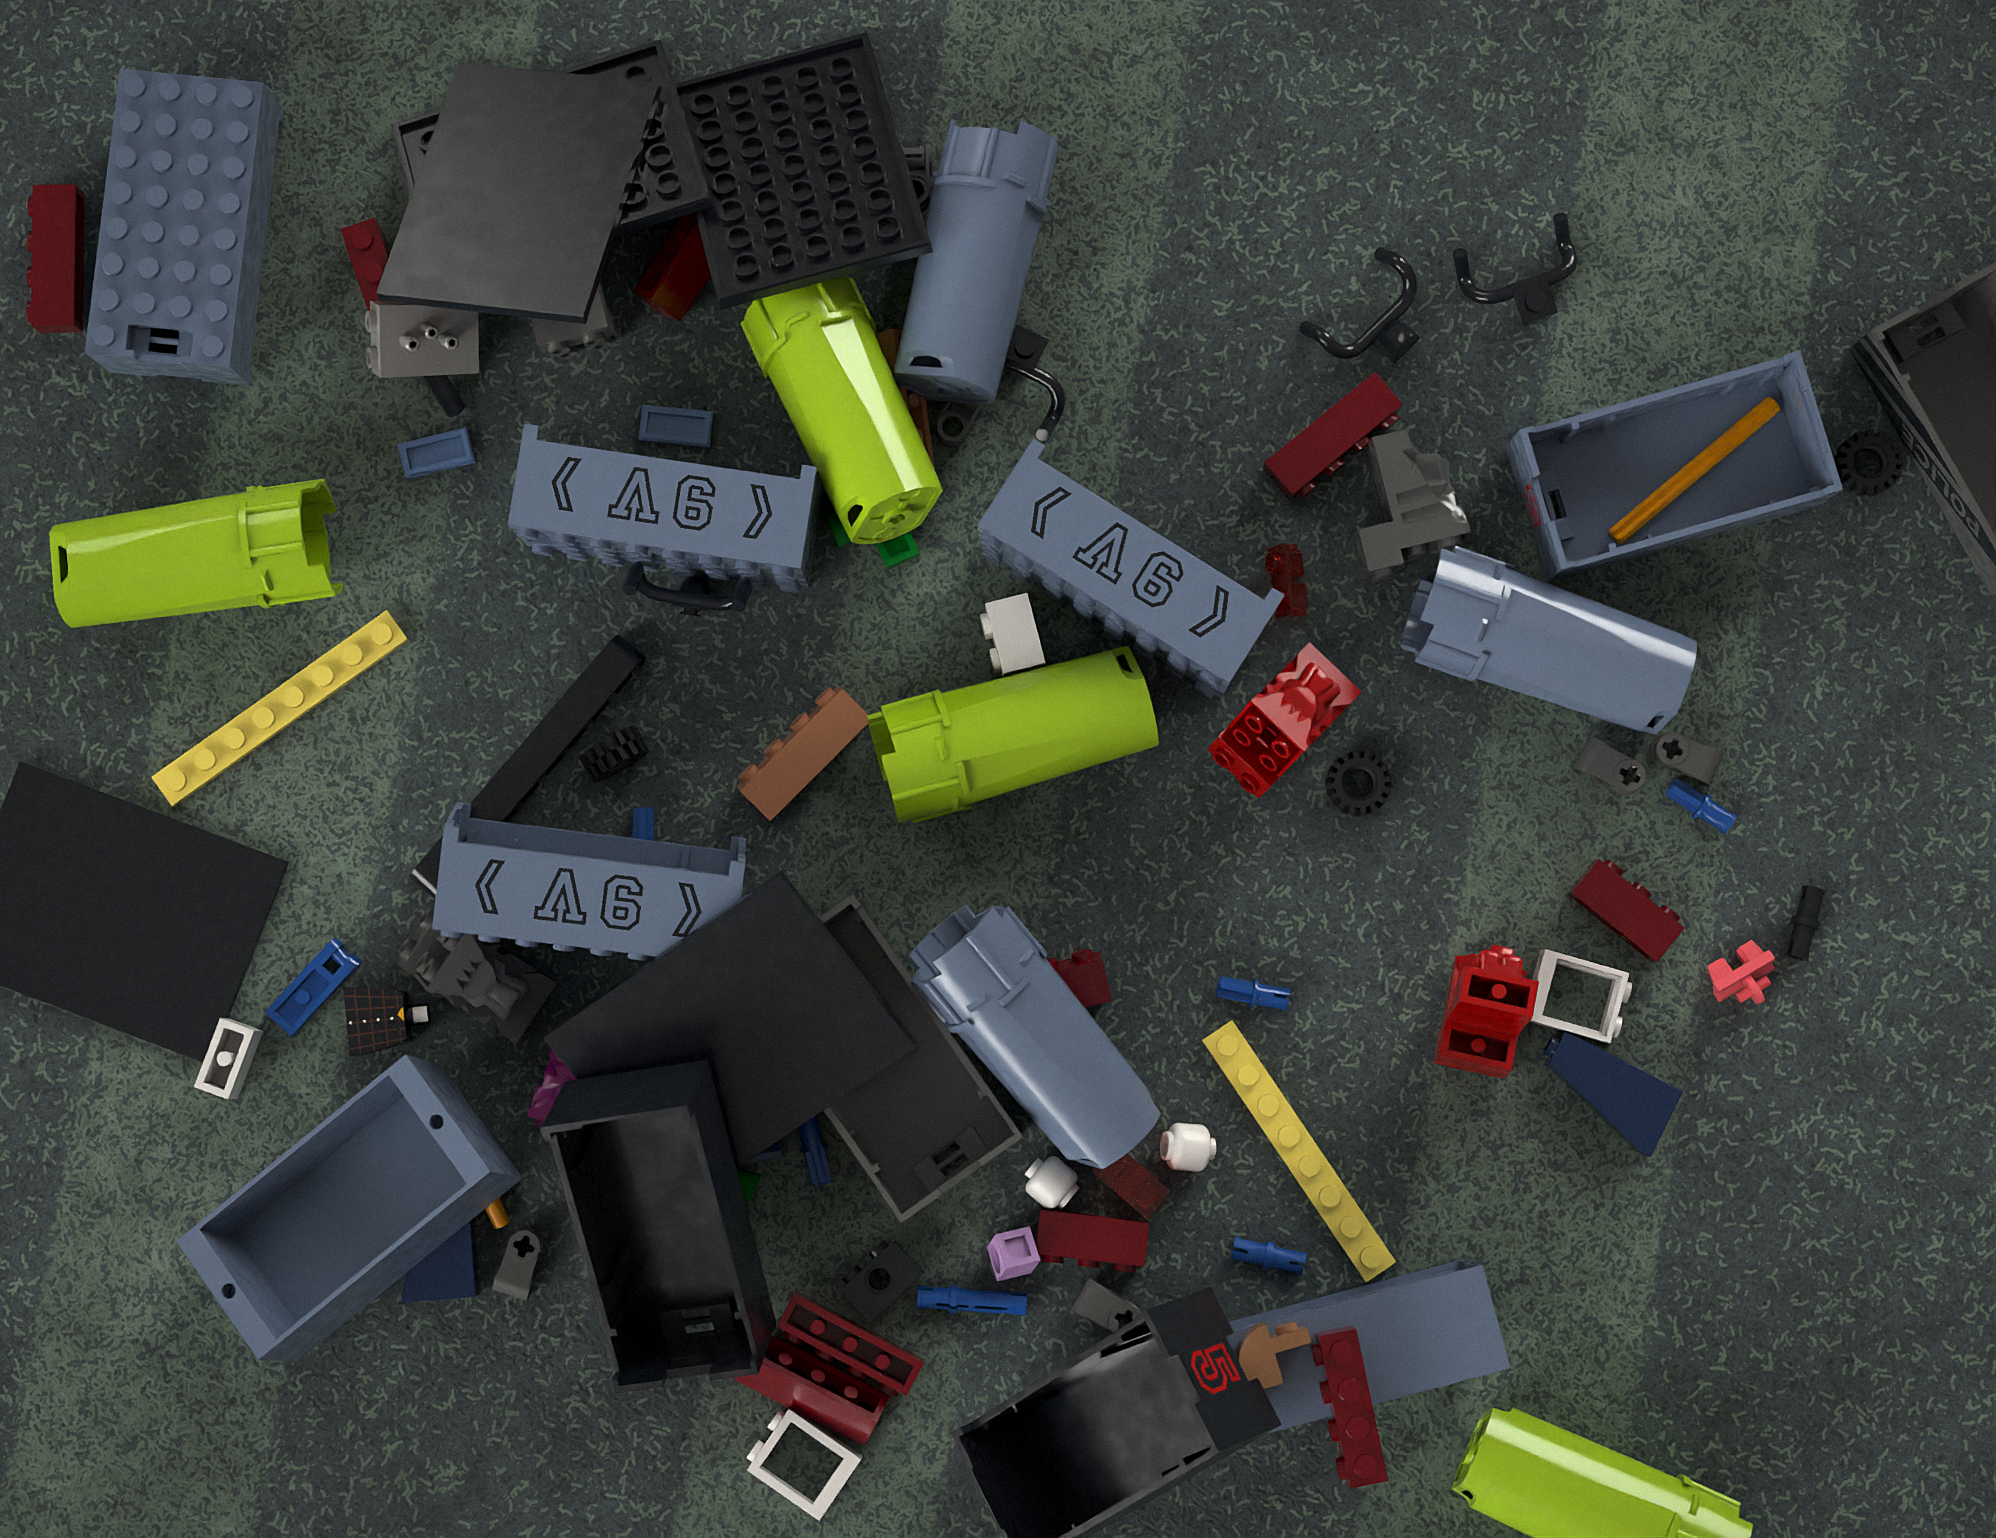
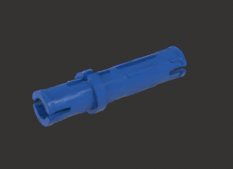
[916,1284,1027,1316]

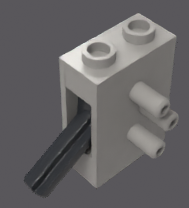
[365,300,479,418]

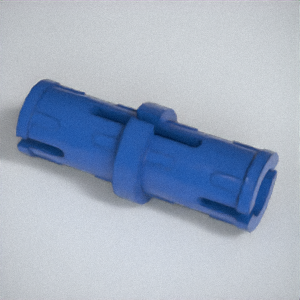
[1230,1236,1306,1275]

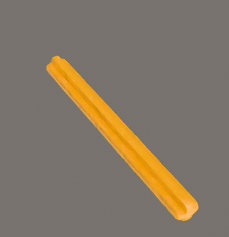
[1608,396,1780,544]

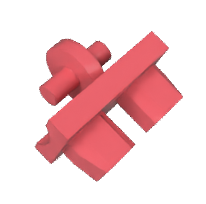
[1707,940,1775,1005]

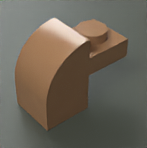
[1237,1321,1312,1389]

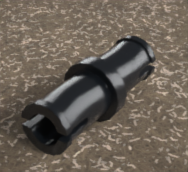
[1785,885,1825,961]

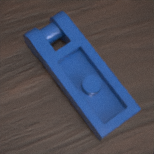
[265,937,362,1037]

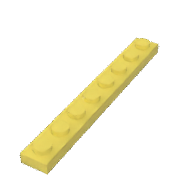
[152,610,409,807]
[1202,1020,1396,1282]

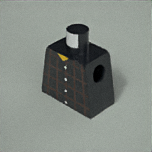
[343,987,431,1057]

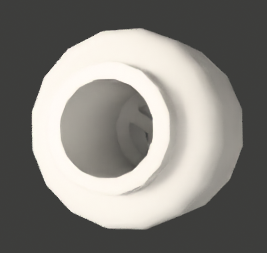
[1160,1123,1216,1172]
[1024,1156,1080,1210]

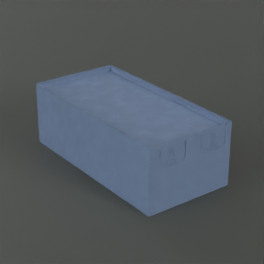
[176,1054,523,1361]
[1226,1257,1510,1433]

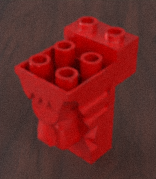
[1207,642,1361,799]
[1433,945,1539,1079]

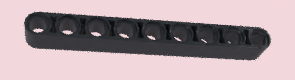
[409,635,646,899]

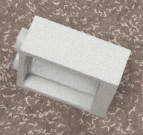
[1529,949,1632,1044]
[747,1408,862,1521]

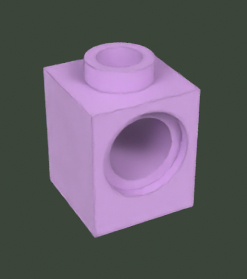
[987,1226,1040,1281]

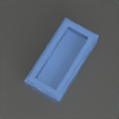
[638,404,714,448]
[397,427,476,480]

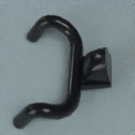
[1453,213,1578,326]
[1299,247,1420,364]
[1004,325,1066,442]
[623,562,752,617]

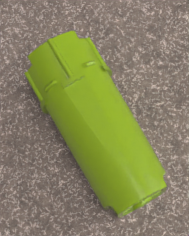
[740,276,943,544]
[49,478,344,628]
[867,646,1159,824]
[1451,1407,1753,1538]

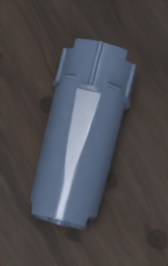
[893,119,1059,405]
[1401,545,1697,734]
[907,905,1161,1169]

